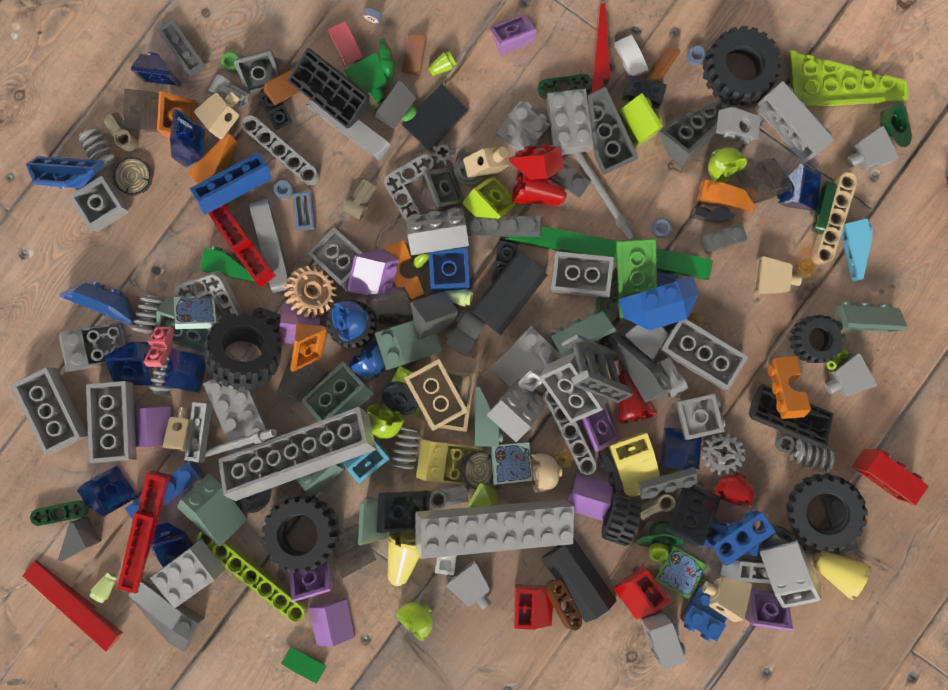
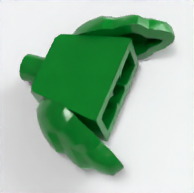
[340,38,395,104]

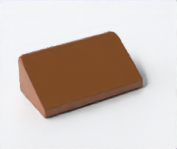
[402,34,427,75]
[645,48,681,82]
[263,68,301,105]

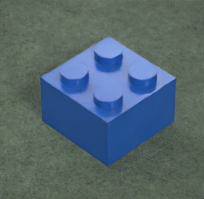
[429,248,470,291]

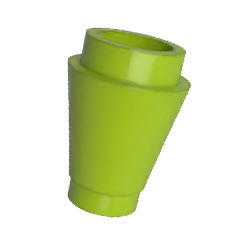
[427,51,457,76]

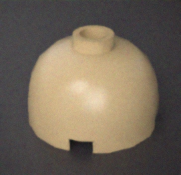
[531,453,562,493]

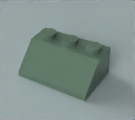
[156,297,222,353]
[834,302,907,332]
[549,310,616,358]
[301,361,374,422]

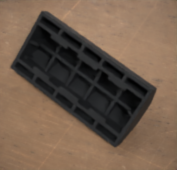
[287,48,370,129]
[471,251,548,335]
[749,384,834,449]
[541,537,617,623]

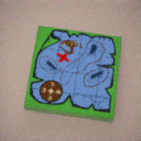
[654,546,707,599]

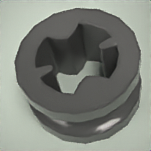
[775,435,795,453]

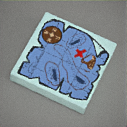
[174,296,216,329]
[491,442,532,484]

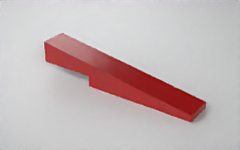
[589,3,610,122]
[208,204,276,287]
[117,470,171,594]
[22,560,123,652]

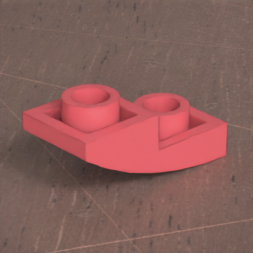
[327,21,363,65]
[143,327,174,367]

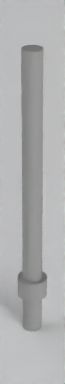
[573,152,635,240]
[184,429,277,463]

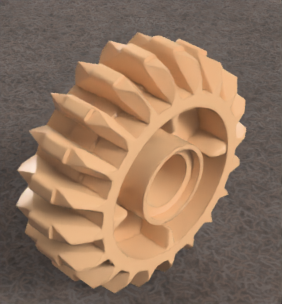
[284,266,337,318]

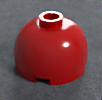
[713,473,755,508]

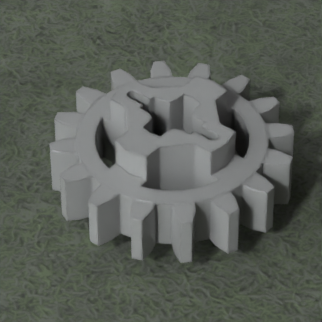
[703,433,746,476]

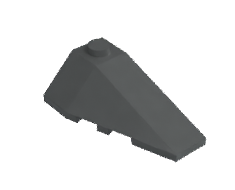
[588,87,638,175]
[659,100,730,167]
[607,333,672,403]

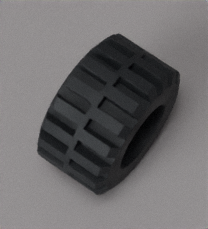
[326,299,377,349]
[789,314,845,363]
[601,492,642,546]

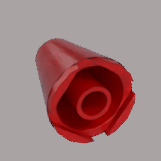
[512,171,567,206]
[618,369,657,424]

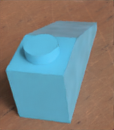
[841,219,873,282]

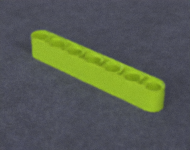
[196,531,308,622]

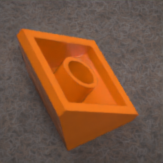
[157,91,196,138]
[290,323,327,372]

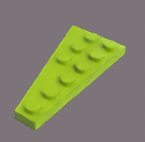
[788,50,909,108]

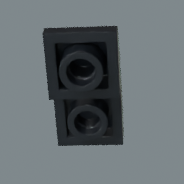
[258,93,293,130]
[690,206,735,222]
[491,239,519,280]
[597,452,624,491]

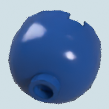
[332,301,368,341]
[348,341,385,378]

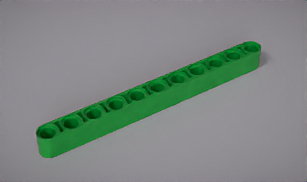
[505,226,713,280]

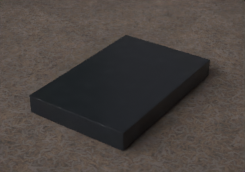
[402,84,469,151]
[665,485,721,548]
[377,490,430,533]

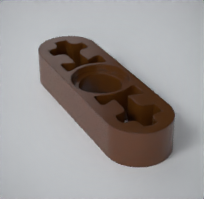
[545,579,582,631]

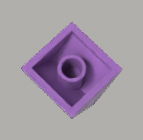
[489,14,536,55]
[278,304,320,344]
[581,404,620,452]
[135,406,173,447]
[568,472,613,520]
[290,561,335,602]
[745,590,793,631]
[309,599,355,647]

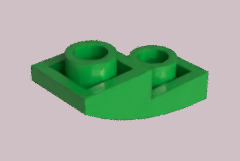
[281,646,327,684]

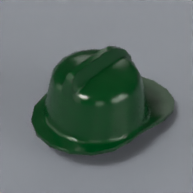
[880,101,912,147]
[636,521,684,547]

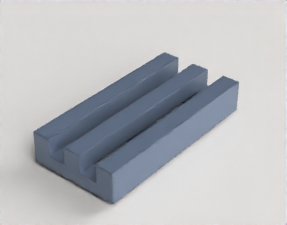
[292,191,315,232]

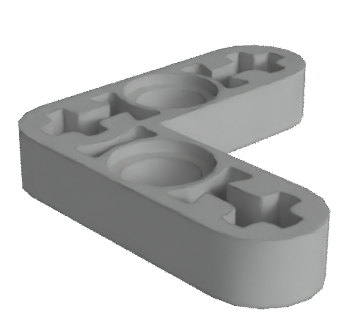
[384,154,434,221]
[175,271,243,318]

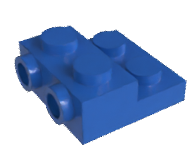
[680,585,727,642]

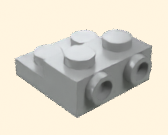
[496,101,550,151]
[676,394,725,440]

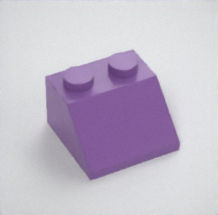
[347,249,399,297]

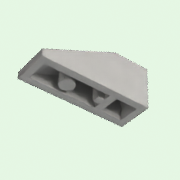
[721,557,771,584]

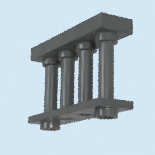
[562,334,634,403]

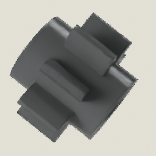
[432,141,455,166]

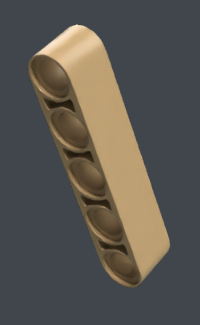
[811,172,857,265]

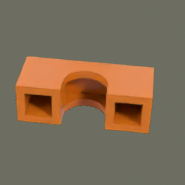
[383,240,425,303]
[768,356,811,419]

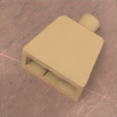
[193,91,240,140]
[463,146,510,177]
[754,256,802,295]
[163,407,191,452]
[702,577,752,622]

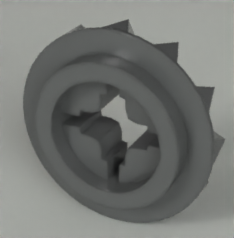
[454,155,483,186]

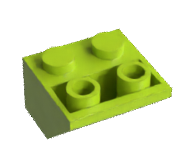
[618,93,663,147]

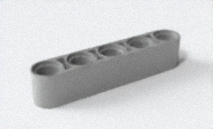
[306,99,391,161]
[241,115,320,186]
[250,199,290,294]
[544,390,596,475]

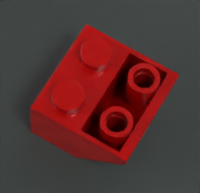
[509,144,564,180]
[613,565,671,620]
[513,584,553,630]

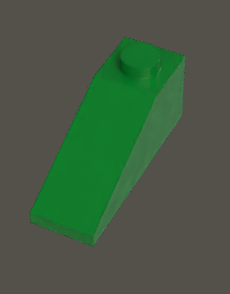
[200,246,255,283]

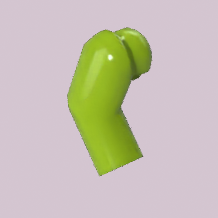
[412,253,429,270]
[827,347,850,370]

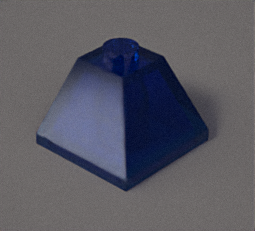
[131,52,182,87]
[170,108,205,167]
[777,164,822,211]
[105,342,153,386]
[162,348,207,393]
[661,427,702,469]
[77,465,138,517]
[150,522,194,567]

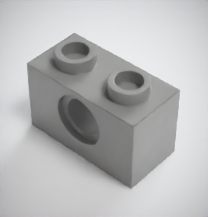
[716,107,761,144]

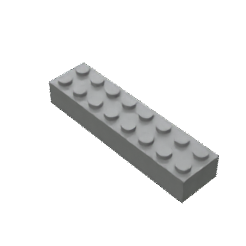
[218,407,377,501]
[415,499,574,559]

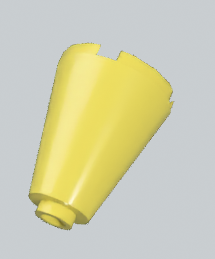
[388,531,420,586]
[811,550,871,600]

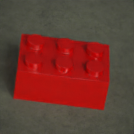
[852,448,929,505]

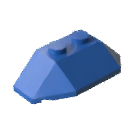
[26,156,104,190]
[618,276,699,331]
[59,281,137,326]

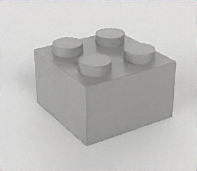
[69,175,130,232]

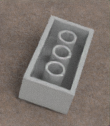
[754,81,834,163]
[659,319,748,390]
[11,367,88,455]
[203,379,275,453]
[86,381,137,463]

